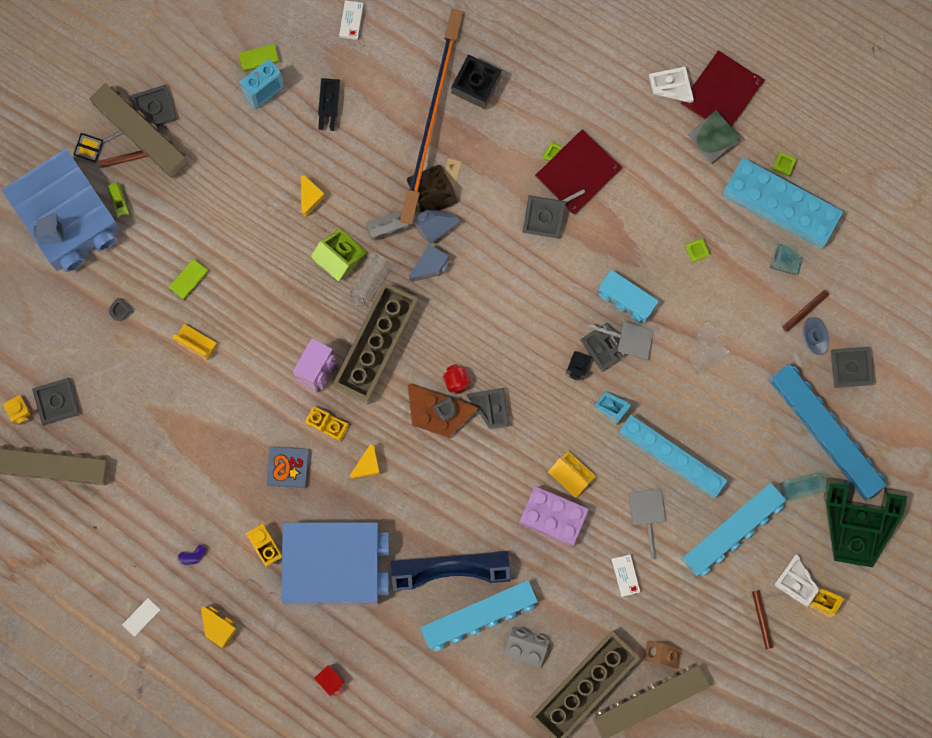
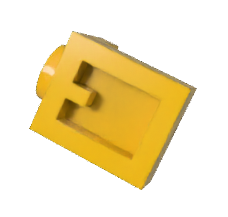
[3,395,32,425]

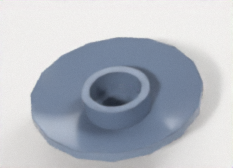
[803,317,829,355]

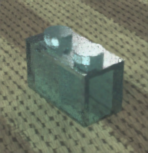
[779,472,826,503]

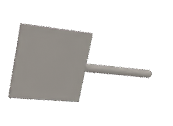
[587,321,653,360]
[629,489,665,560]

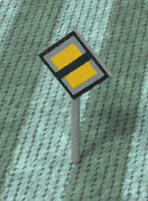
[73,131,123,163]

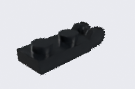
[318,78,340,131]

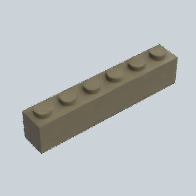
[89,83,187,179]
[0,445,109,486]
[592,664,710,738]

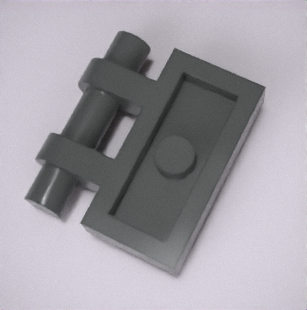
[580,323,628,372]

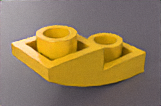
[304,406,350,442]

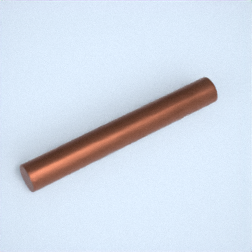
[98,150,148,168]
[782,290,829,332]
[752,590,773,649]

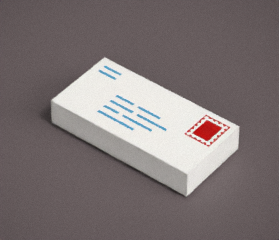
[339,0,364,40]
[611,555,640,597]

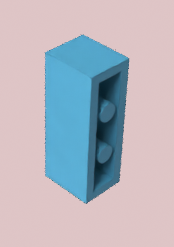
[597,270,659,323]

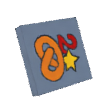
[267,447,309,489]

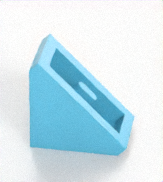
[594,391,631,424]

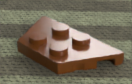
[408,384,479,439]

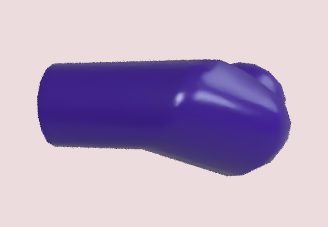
[178,544,207,565]

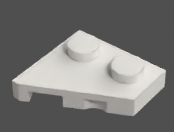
[648,67,694,103]
[775,555,819,607]

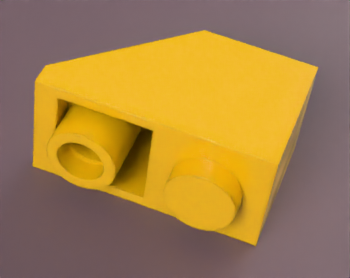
[246,523,282,567]
[201,606,237,649]

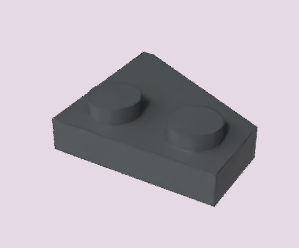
[467,388,509,429]

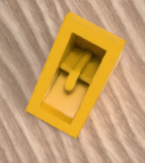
[301,176,325,217]
[349,444,380,480]
[810,587,844,618]

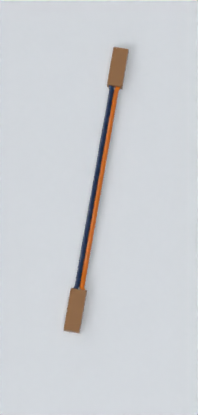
[400,9,463,225]

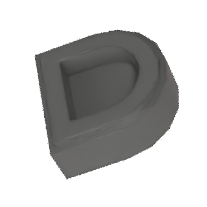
[109,298,133,321]
[433,397,456,420]

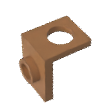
[643,642,682,668]

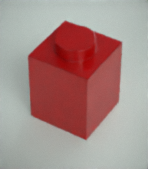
[314,665,345,697]

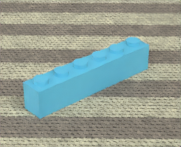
[618,415,727,499]
[681,483,786,577]
[420,581,538,652]

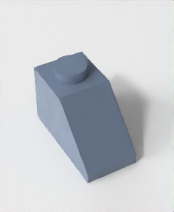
[413,209,460,244]
[33,214,63,243]
[409,244,450,282]

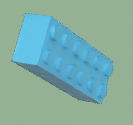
[722,158,843,249]

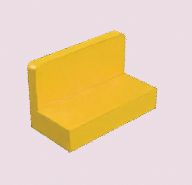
[172,324,217,360]
[548,451,596,498]

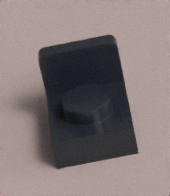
[566,351,592,381]

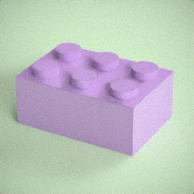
[293,338,336,393]
[519,486,588,547]

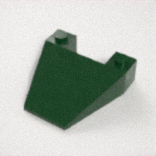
[824,478,907,568]

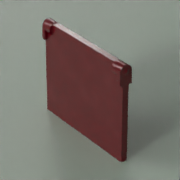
[681,50,765,127]
[535,129,622,215]

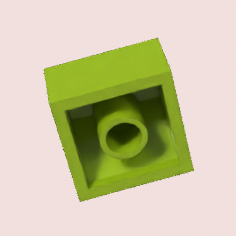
[310,228,368,281]

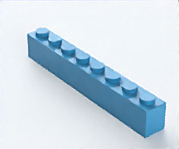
[769,364,886,501]

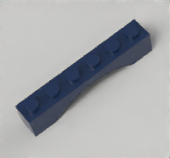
[391,552,510,591]

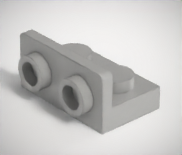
[366,211,408,240]

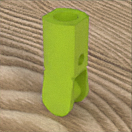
[107,182,130,218]

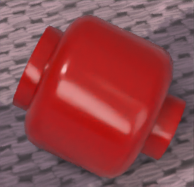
[443,364,471,394]

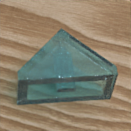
[770,244,803,275]

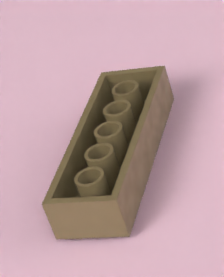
[333,282,419,404]
[529,631,640,738]

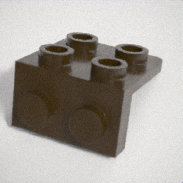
[407,165,457,213]

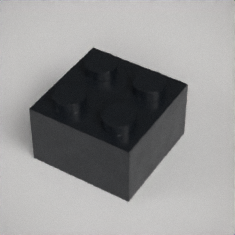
[451,54,502,109]

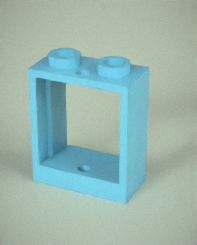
[239,59,284,110]

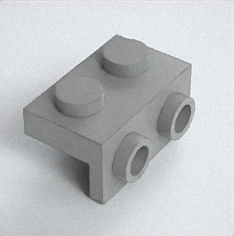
[503,627,550,668]

